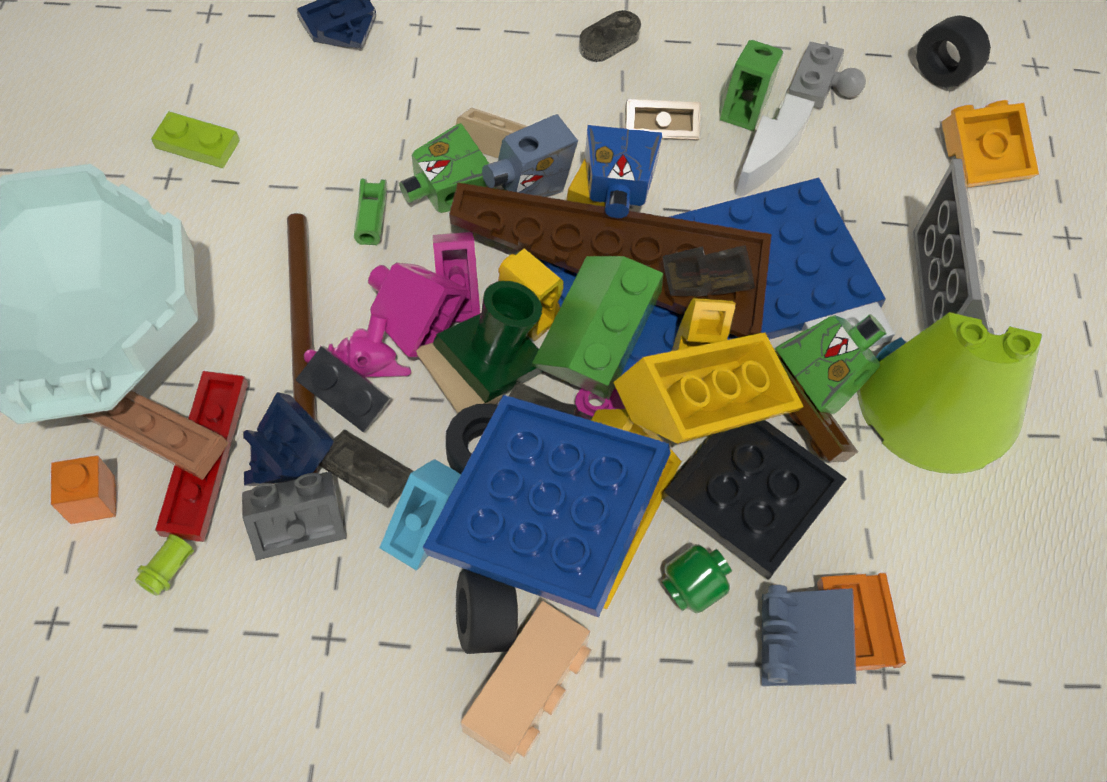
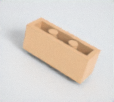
[461,601,592,764]

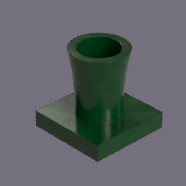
[433,281,545,403]

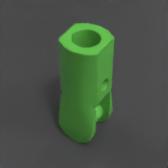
[354,178,387,245]

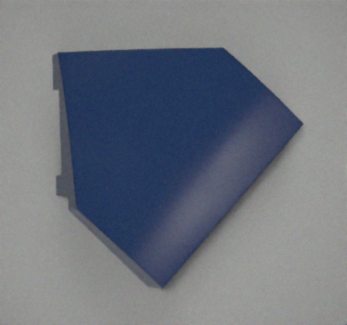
[297,0,376,48]
[243,392,334,486]

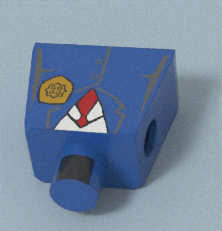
[585,125,662,218]

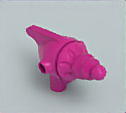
[304,314,411,377]

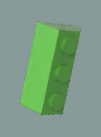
[532,256,663,400]

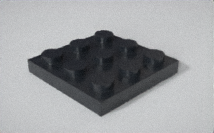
[662,420,847,580]

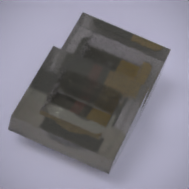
[662,245,755,296]

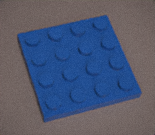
[422,395,671,618]

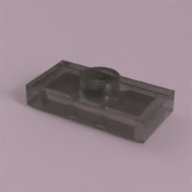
[318,429,413,508]

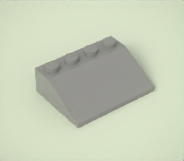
[913,158,995,335]

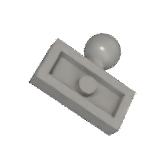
[789,42,866,108]

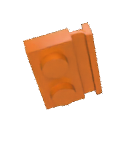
[817,573,906,671]

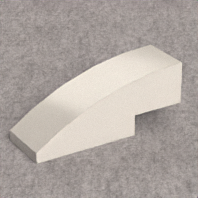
[735,93,815,197]

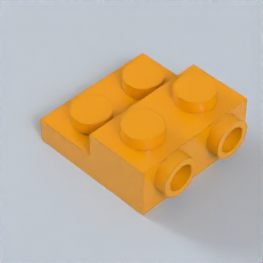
[942,100,1039,187]

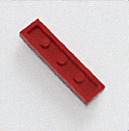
[155,371,248,542]

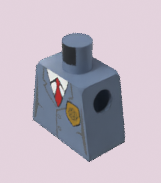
[482,114,578,197]

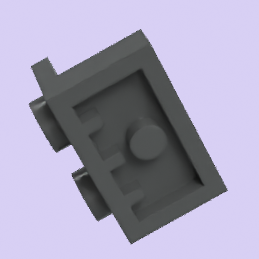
[242,472,346,561]

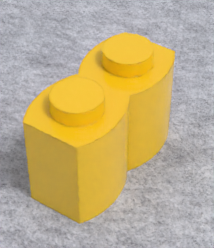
[498,248,563,341]

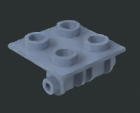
[762,585,856,687]

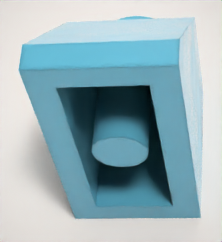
[379,459,461,571]

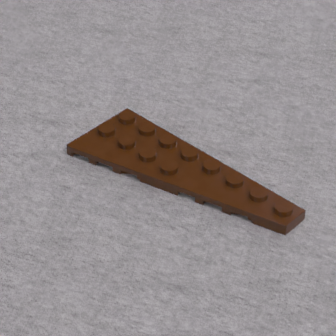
[449,183,772,338]

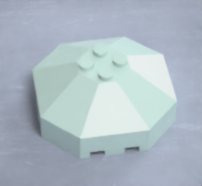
[0,164,198,424]

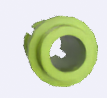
[135,534,194,596]

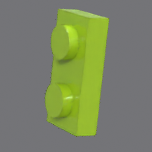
[151,111,240,168]

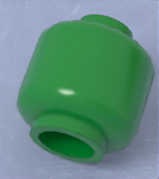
[662,544,732,613]

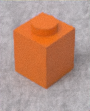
[51,455,116,524]

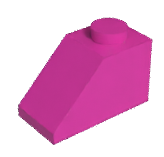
[433,232,480,322]

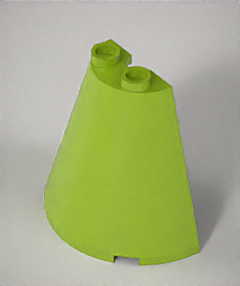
[857,312,1042,474]

